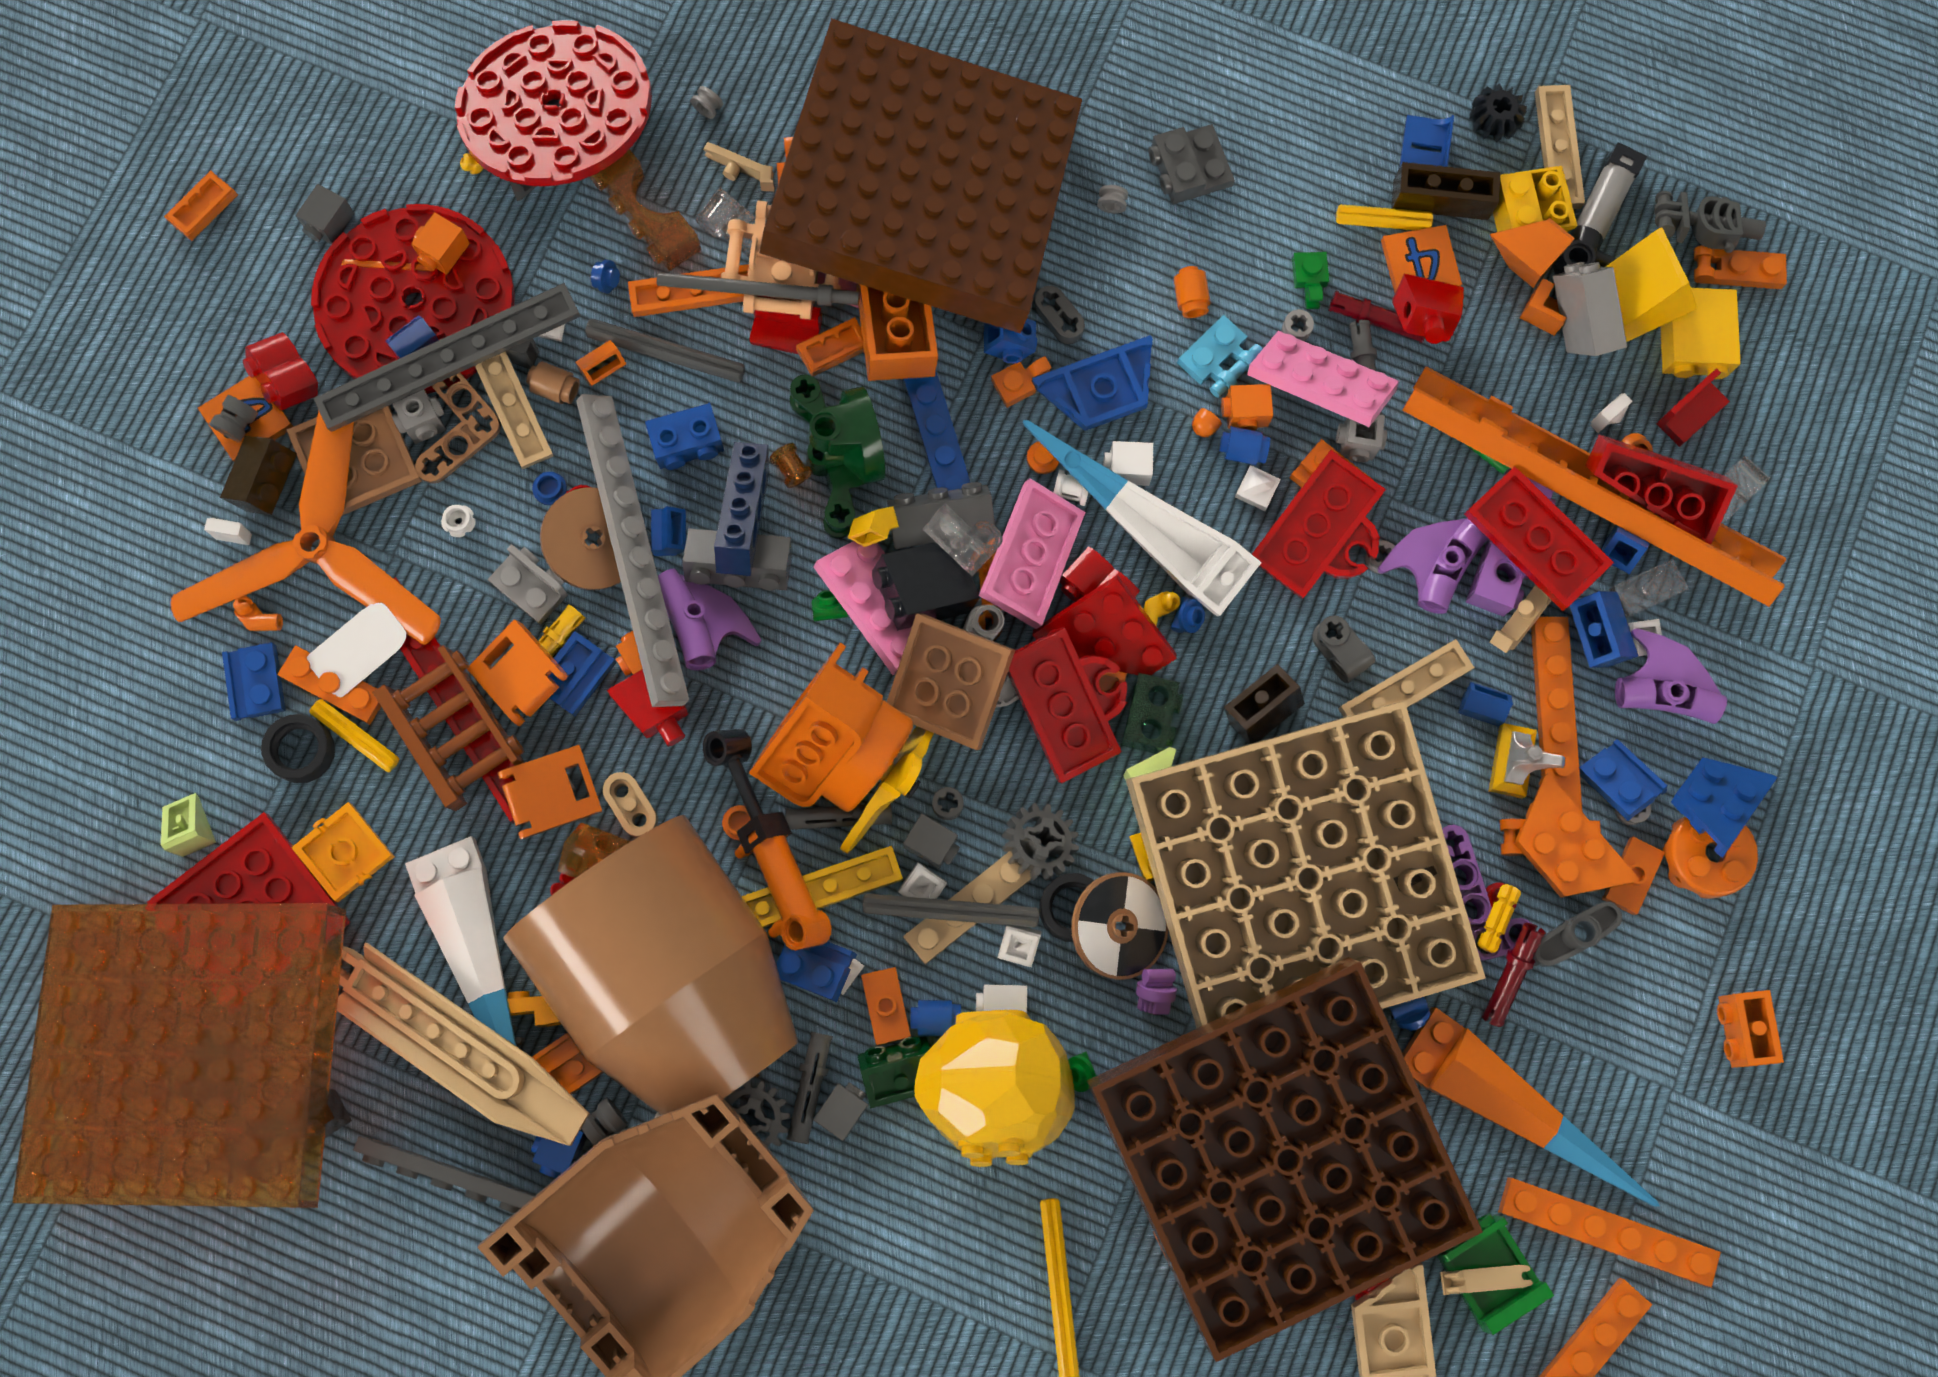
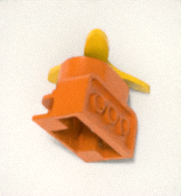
[749,643,934,854]

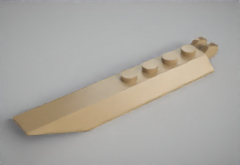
[327,943,590,1146]

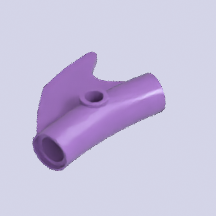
[1378,518,1489,614]
[658,568,761,670]
[1615,628,1727,724]

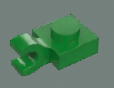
[1292,252,1329,309]

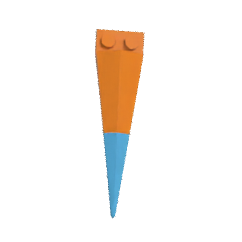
[1402,1007,1660,1207]

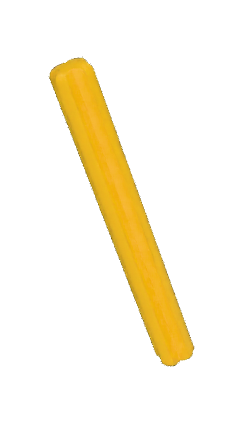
[1040,1198,1080,1377]

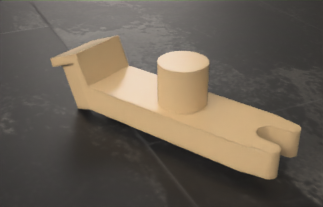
[703,142,775,192]
[1489,585,1552,653]
[1440,1265,1533,1295]

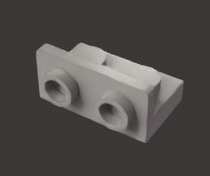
[487,544,568,625]

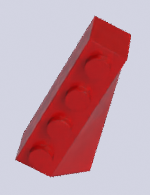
[1585,434,1738,545]

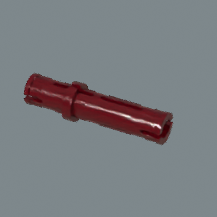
[1328,290,1425,343]
[1482,923,1546,1027]

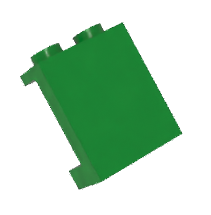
[1436,1213,1554,1335]

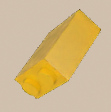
[1660,288,1741,380]

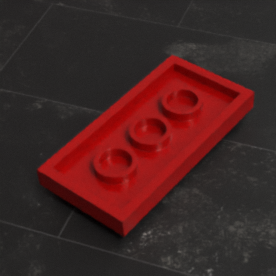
[1464,466,1614,611]

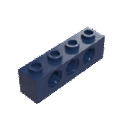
[714,442,769,576]

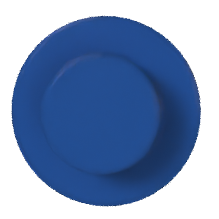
[591,260,620,294]
[532,472,567,505]

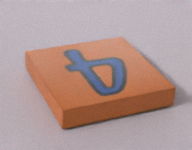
[1381,225,1462,293]
[198,376,294,462]

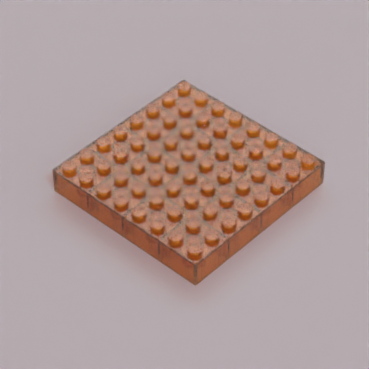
[12,903,346,1208]

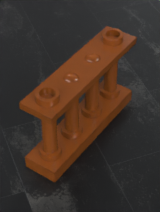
[372,645,525,811]

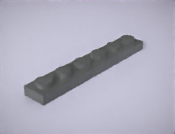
[353,1136,537,1213]

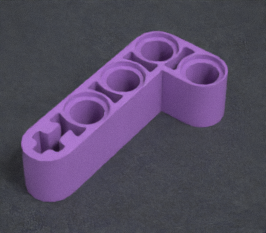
[1442,825,1531,962]

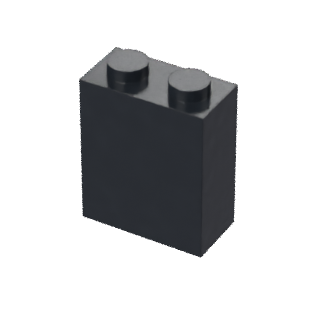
[872,538,981,631]

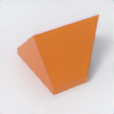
[1490,218,1575,288]

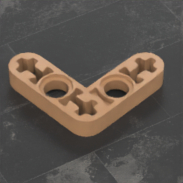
[415,373,501,484]

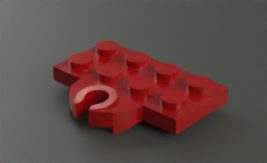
[1252,450,1386,599]
[1007,627,1127,784]

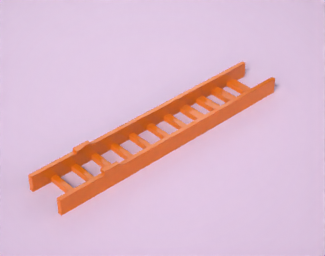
[1402,366,1786,607]

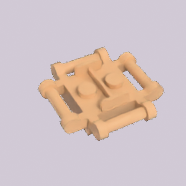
[721,200,841,320]

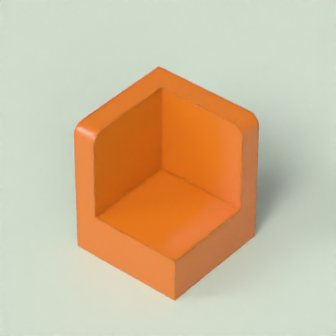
[1520,278,1567,336]

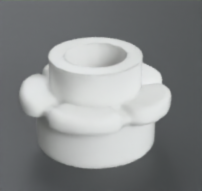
[441,505,476,538]

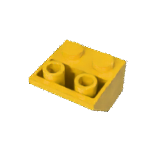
[1493,166,1577,232]

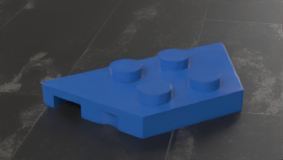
[1032,335,1153,431]
[1671,757,1777,858]

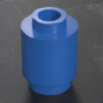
[1219,426,1271,465]
[911,1000,961,1036]

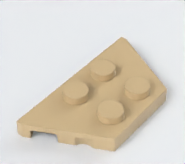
[1351,1263,1436,1377]

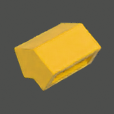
[848,506,899,547]

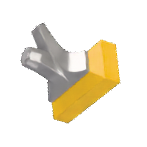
[1489,723,1565,799]

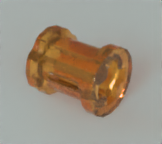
[770,443,812,488]

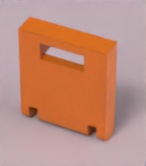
[467,619,569,726]
[498,745,602,840]

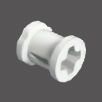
[1053,469,1088,506]

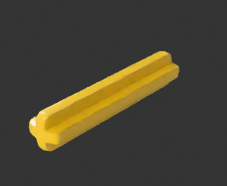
[1336,204,1433,230]
[309,699,400,772]

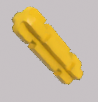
[1477,884,1521,953]

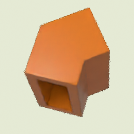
[575,340,626,386]

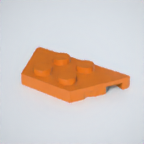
[1514,773,1639,898]

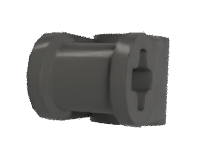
[1312,615,1376,683]

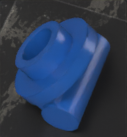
[1171,597,1205,633]
[1389,997,1431,1030]

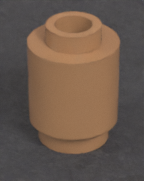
[526,361,580,404]

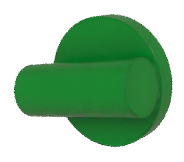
[811,590,848,622]
[1068,1051,1096,1092]

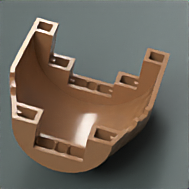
[503,815,798,1115]
[478,1094,814,1377]

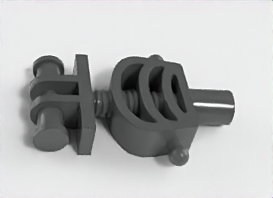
[1654,191,1766,253]

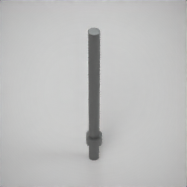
[657,272,860,306]

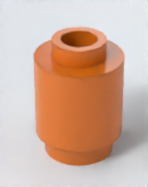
[1173,266,1211,318]

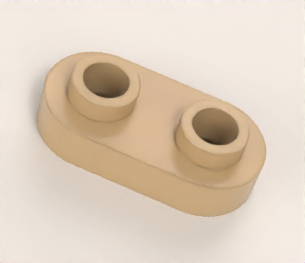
[603,772,658,838]

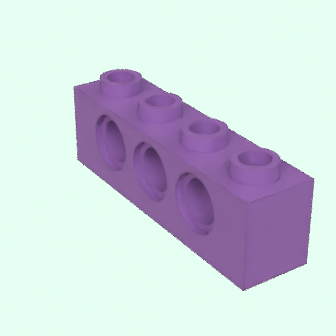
[1465,477,1556,617]

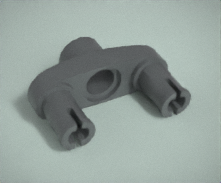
[1533,902,1622,967]

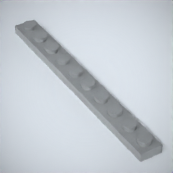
[576,394,689,707]

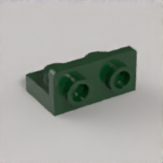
[858,1037,930,1109]

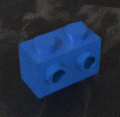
[645,403,724,470]
[1570,591,1638,668]

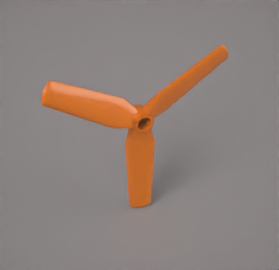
[170,411,441,645]

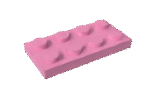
[1247,331,1399,427]
[979,479,1086,629]
[813,541,912,675]

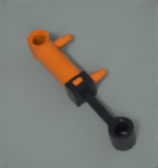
[703,729,832,951]

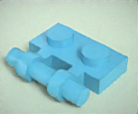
[1177,315,1262,398]

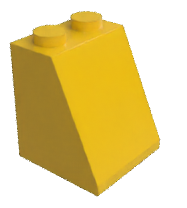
[1606,227,1697,342]

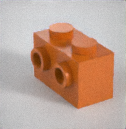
[1717,990,1784,1068]

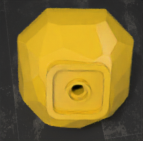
[915,1010,1075,1167]

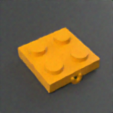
[291,802,395,903]

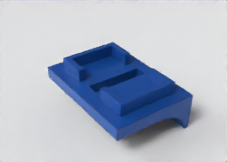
[1399,115,1454,168]

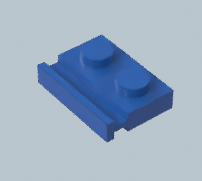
[549,631,617,717]
[222,642,286,721]
[1579,739,1668,821]
[776,942,857,1002]

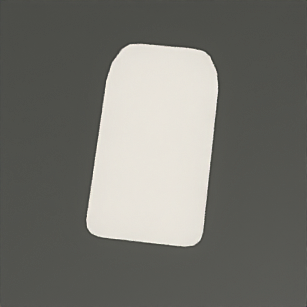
[307,603,406,698]

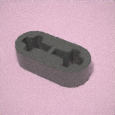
[1034,286,1085,344]

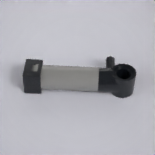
[1553,142,1647,274]

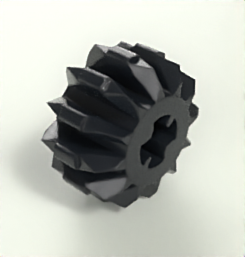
[1469,83,1527,143]

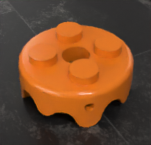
[1663,816,1758,899]

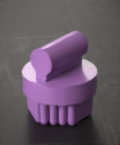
[1136,969,1177,1015]

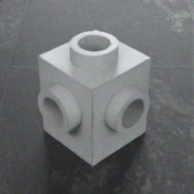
[392,389,446,444]
[1336,415,1387,462]

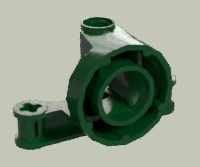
[789,375,886,539]

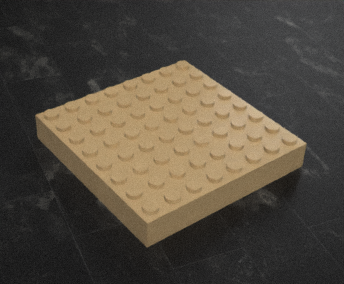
[1126,701,1486,1028]

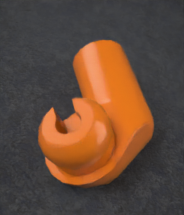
[233,596,283,631]

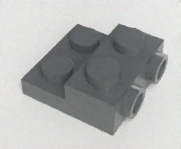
[1148,124,1235,205]

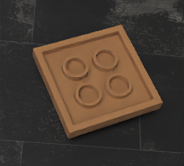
[286,405,422,516]
[887,613,1015,750]

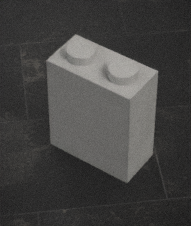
[1553,262,1627,356]

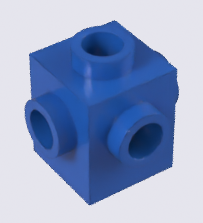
[984,318,1037,364]

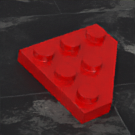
[1032,575,1177,677]

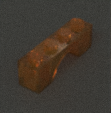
[590,149,701,272]

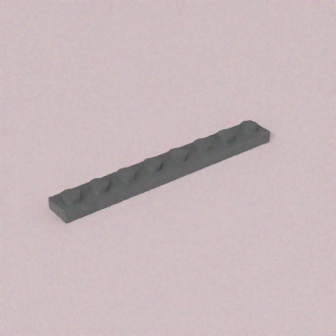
[313,283,581,432]

